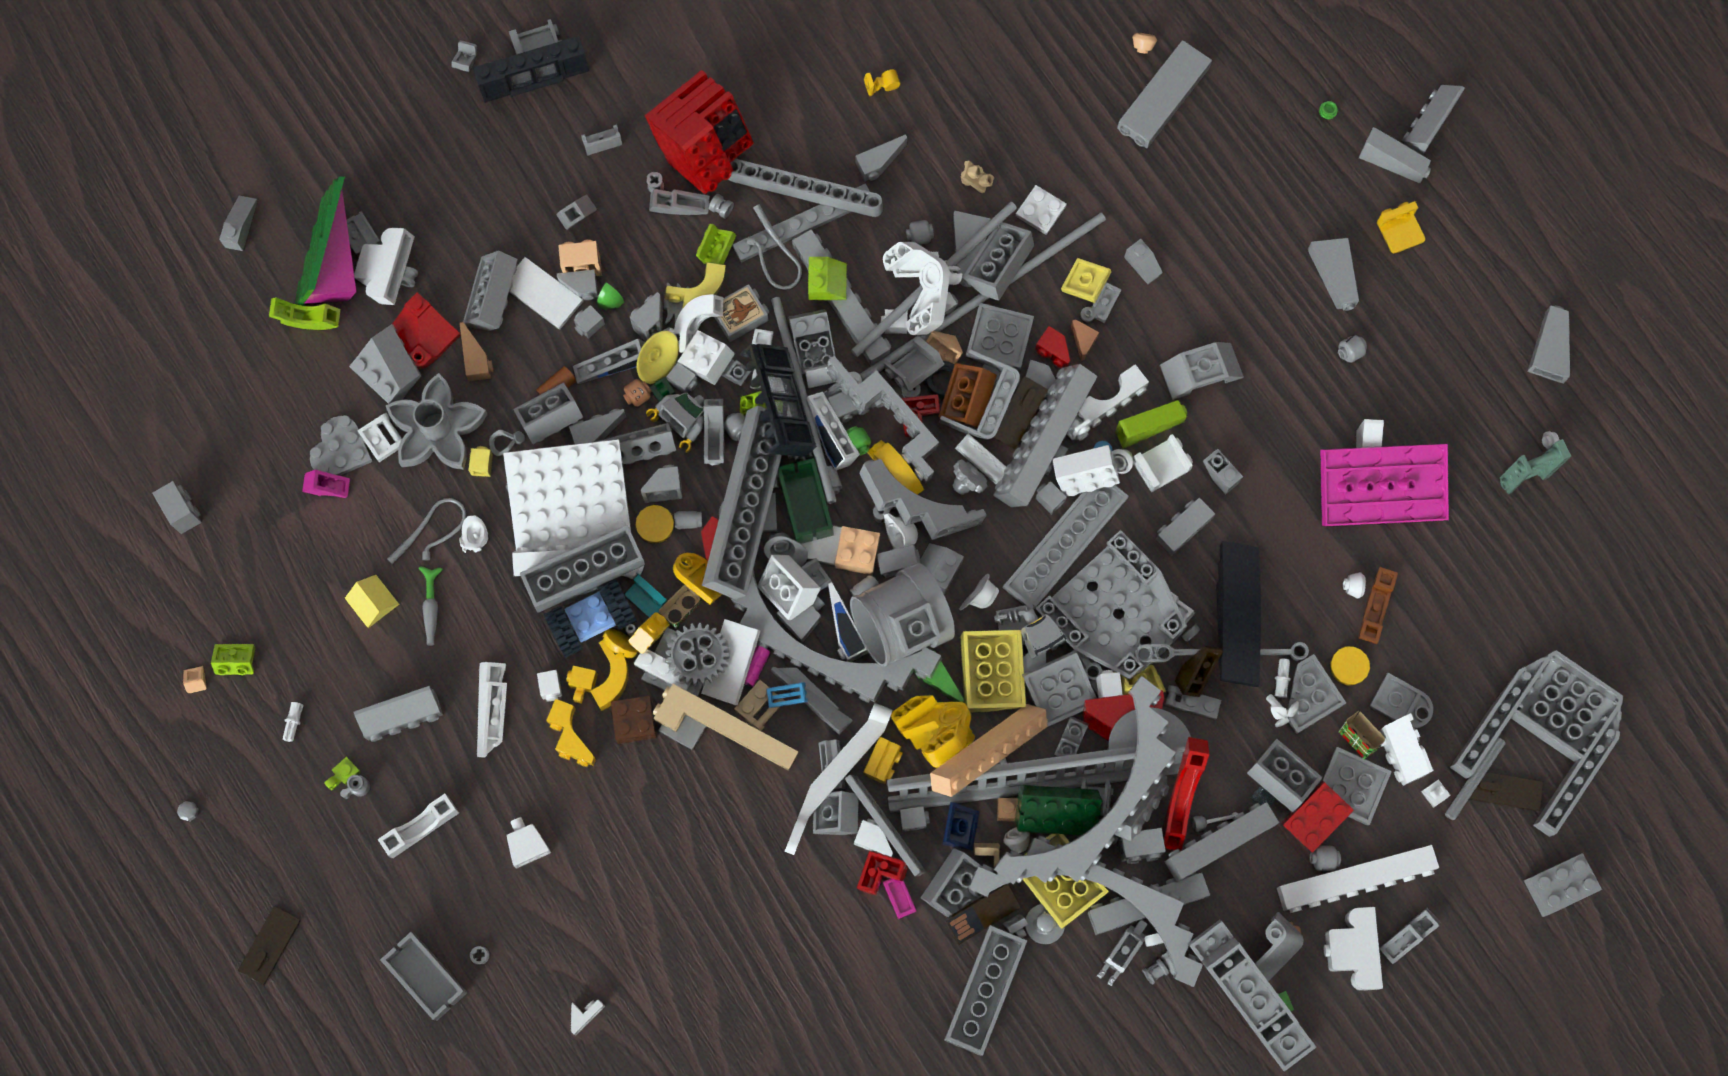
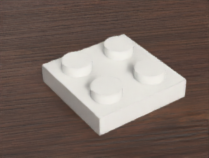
[1016,185,1067,235]

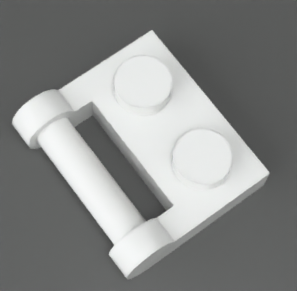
[357,413,402,462]

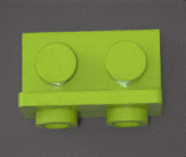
[211,644,255,675]

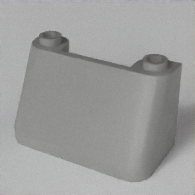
[1255,912,1304,981]

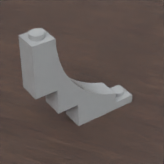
[859,459,986,540]

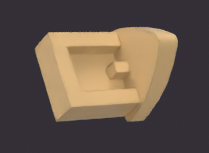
[974,843,1000,867]

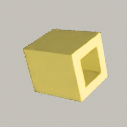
[469,446,493,477]

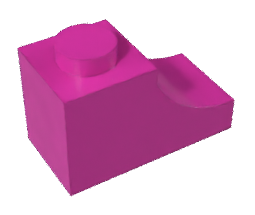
[302,470,350,498]

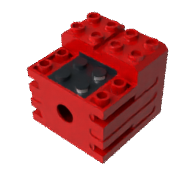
[645,70,754,195]

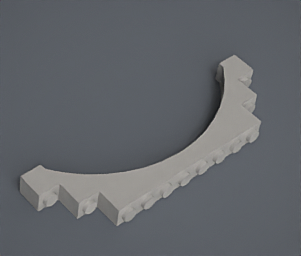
[731,563,942,703]
[994,676,1175,885]
[969,836,1203,987]

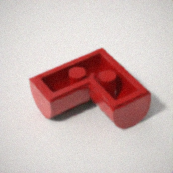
[901,394,940,438]
[857,850,908,895]

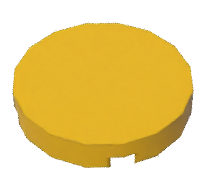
[636,505,674,543]
[602,628,638,658]
[1330,647,1370,685]

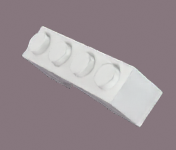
[1077,365,1149,428]
[378,794,459,858]

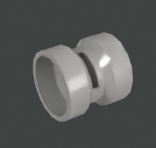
[709,194,734,219]

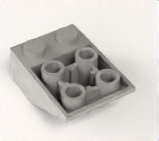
[788,309,836,374]

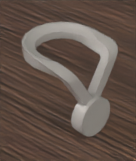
[489,430,525,456]

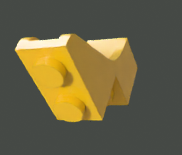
[546,699,596,767]

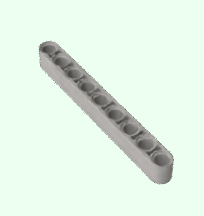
[728,159,883,217]

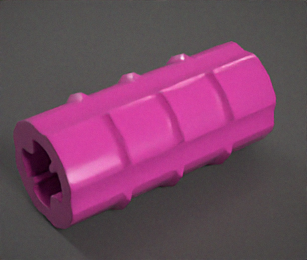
[744,645,770,687]

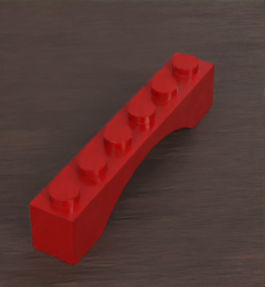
[1162,737,1209,851]

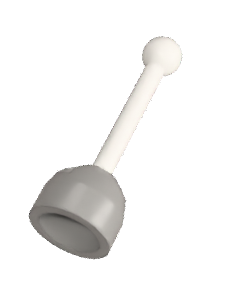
[1191,812,1238,832]

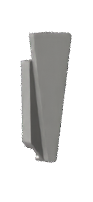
[771,667,853,735]

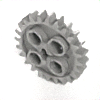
[666,623,730,686]

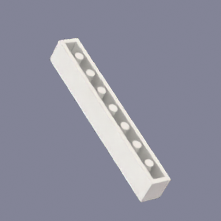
[1277,845,1439,913]

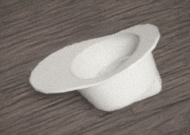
[959,574,999,610]

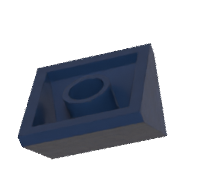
[942,802,979,850]

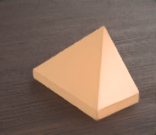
[926,331,963,364]

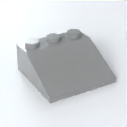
[921,848,984,917]

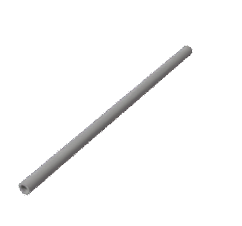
[851,202,1017,357]
[771,297,836,504]

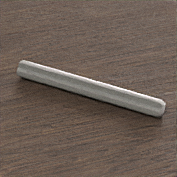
[1445,737,1505,820]

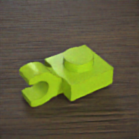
[324,757,360,791]

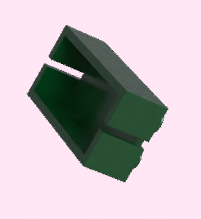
[777,458,834,544]
[1015,785,1102,835]

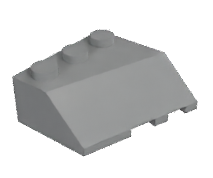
[349,324,421,404]

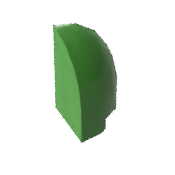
[597,282,624,310]

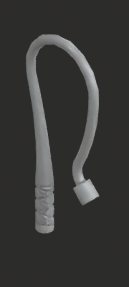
[747,204,802,290]
[387,498,466,564]

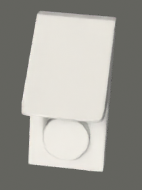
[571,1000,605,1035]

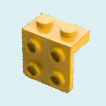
[1377,201,1425,254]

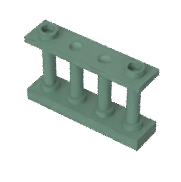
[1500,439,1571,494]

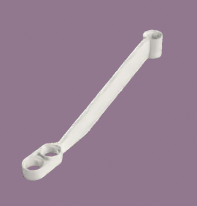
[785,703,893,855]

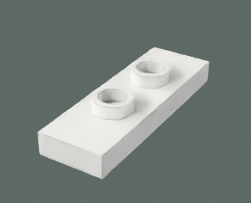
[955,433,1006,484]

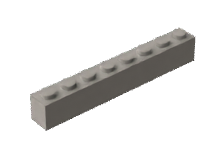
[792,230,891,366]

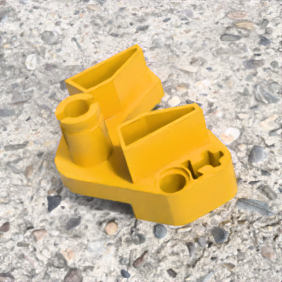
[891,695,975,769]

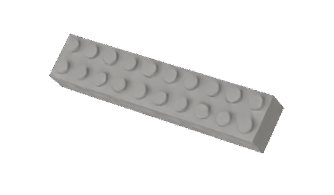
[702,405,782,599]

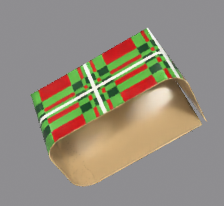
[659,585,702,628]
[1339,711,1385,759]

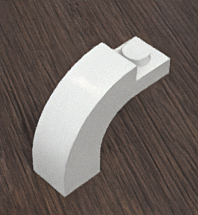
[674,294,724,353]

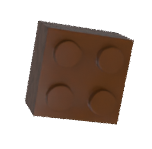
[611,696,657,744]

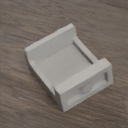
[509,19,562,58]
[883,336,944,391]

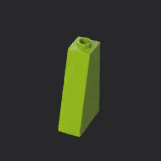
[1115,400,1187,449]

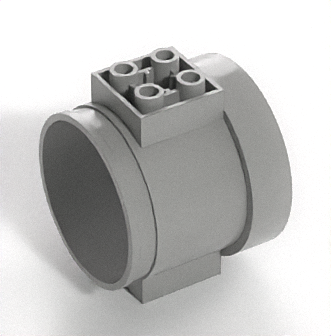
[850,563,955,667]

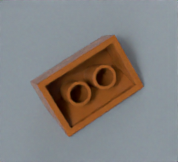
[938,363,997,428]

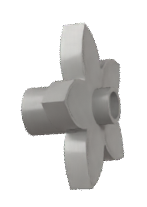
[386,373,488,470]

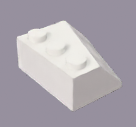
[1379,713,1433,786]

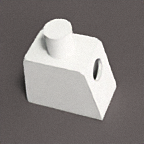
[507,817,551,868]

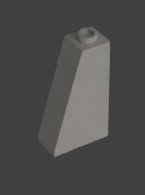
[1359,127,1431,183]
[953,211,991,287]
[1308,238,1359,311]
[1527,305,1570,384]

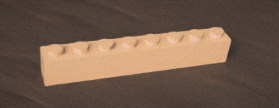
[930,704,1048,797]

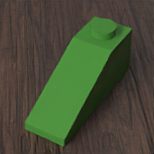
[914,651,965,703]

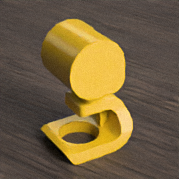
[864,69,900,96]

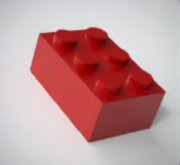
[1282,780,1354,853]

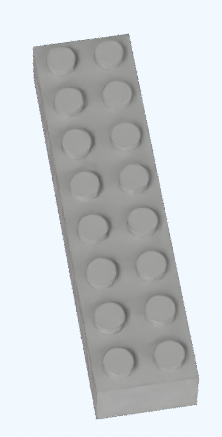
[993,364,1097,507]

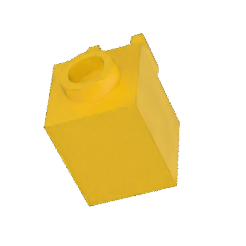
[566,666,598,704]

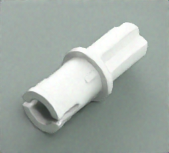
[1274,658,1291,698]
[283,702,304,742]

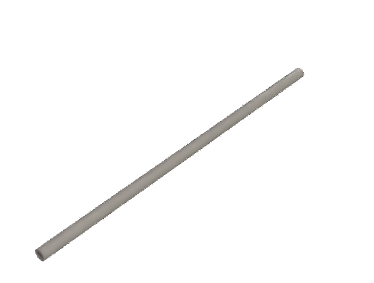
[860,213,1106,381]

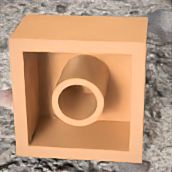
[559,240,602,276]
[835,526,880,575]

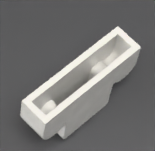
[354,228,415,305]
[1324,907,1383,990]

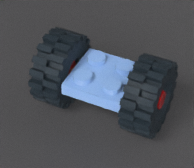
[544,578,637,658]

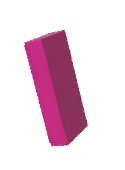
[883,879,917,919]

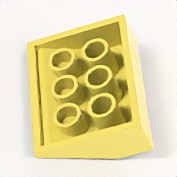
[960,630,1026,713]
[1023,834,1109,929]

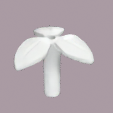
[1266,694,1299,727]

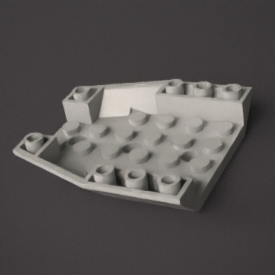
[1035,530,1187,679]

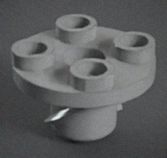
[1025,904,1065,944]

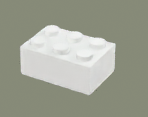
[1053,445,1120,496]

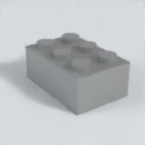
[513,382,583,444]
[1247,739,1323,812]
[1524,853,1602,917]

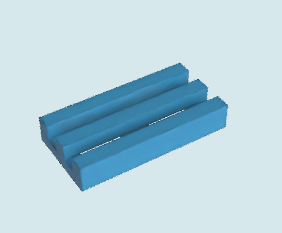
[767,682,808,708]

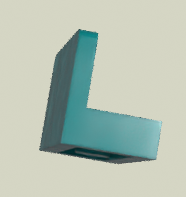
[625,574,667,618]

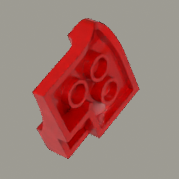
[392,292,461,369]

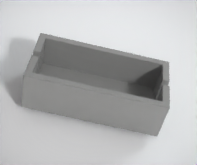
[380,932,467,1021]

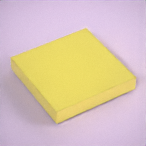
[1061,258,1111,303]

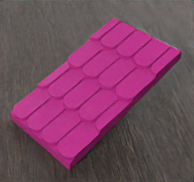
[1320,444,1449,526]

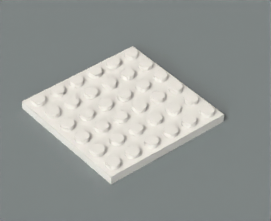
[503,439,631,551]

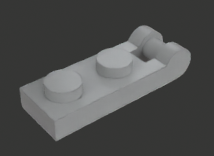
[1164,685,1221,720]

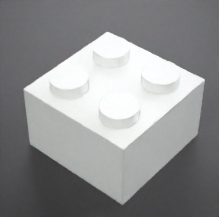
[678,330,735,385]

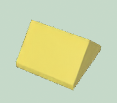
[345,575,400,628]

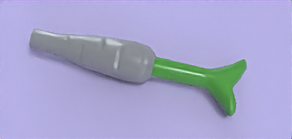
[419,566,443,646]

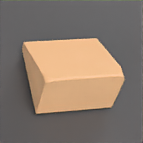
[183,666,206,693]

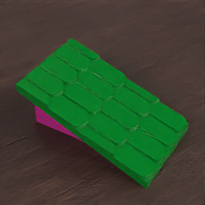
[295,177,356,306]

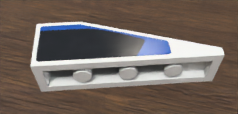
[807,392,860,470]
[828,582,868,662]

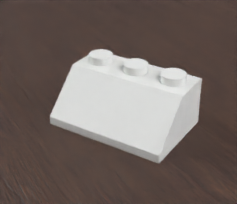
[757,555,821,620]

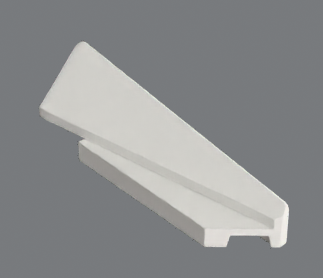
[477,662,507,757]

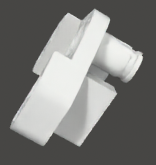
[883,242,962,335]

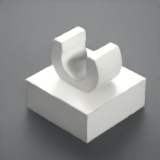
[1421,779,1451,808]

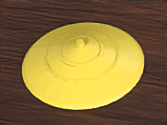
[637,331,679,384]

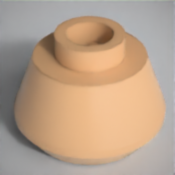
[1132,33,1157,54]

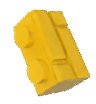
[629,612,670,653]
[863,737,903,784]

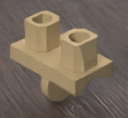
[961,161,994,193]

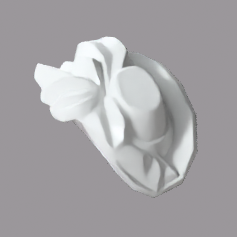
[459,516,488,553]

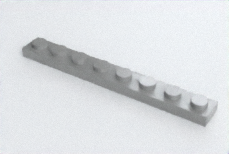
[732,184,870,262]

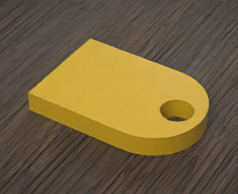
[673,553,722,605]

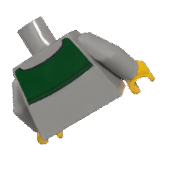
[646,393,704,453]

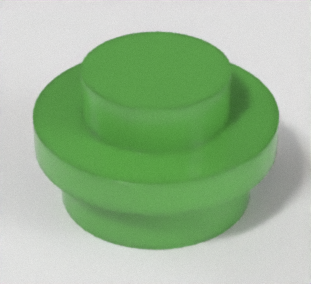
[1319,101,1338,119]

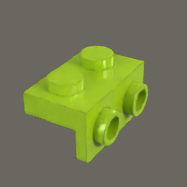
[696,224,736,265]

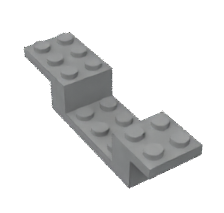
[827,356,939,484]
[1188,920,1316,1072]

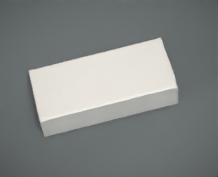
[804,362,842,388]

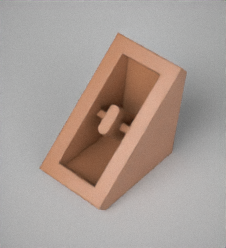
[1071,320,1099,361]

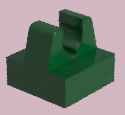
[649,377,675,402]

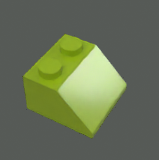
[808,257,847,300]

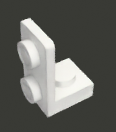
[1067,415,1092,442]

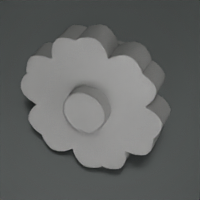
[953,459,987,495]

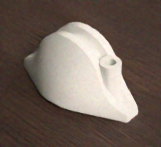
[884,513,918,549]

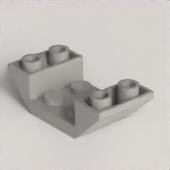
[1160,342,1244,400]

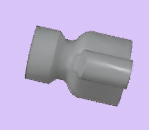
[340,775,370,799]

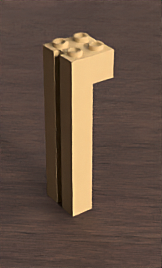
[653,684,798,771]

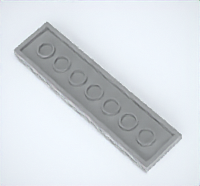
[1003,485,1129,610]

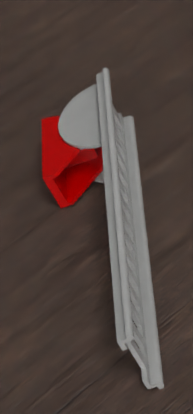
[887,690,1191,813]

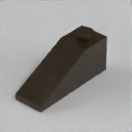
[1175,646,1223,697]

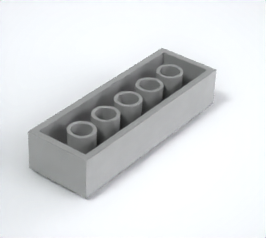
[520,525,645,613]
[944,925,1027,1056]

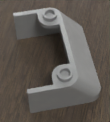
[939,349,1020,439]

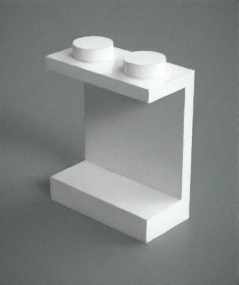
[1133,434,1193,493]

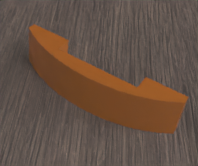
[1359,567,1398,644]

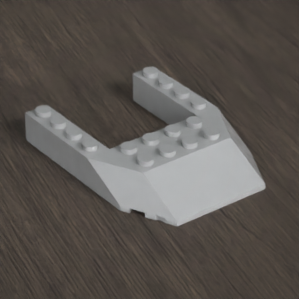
[1450,650,1623,837]

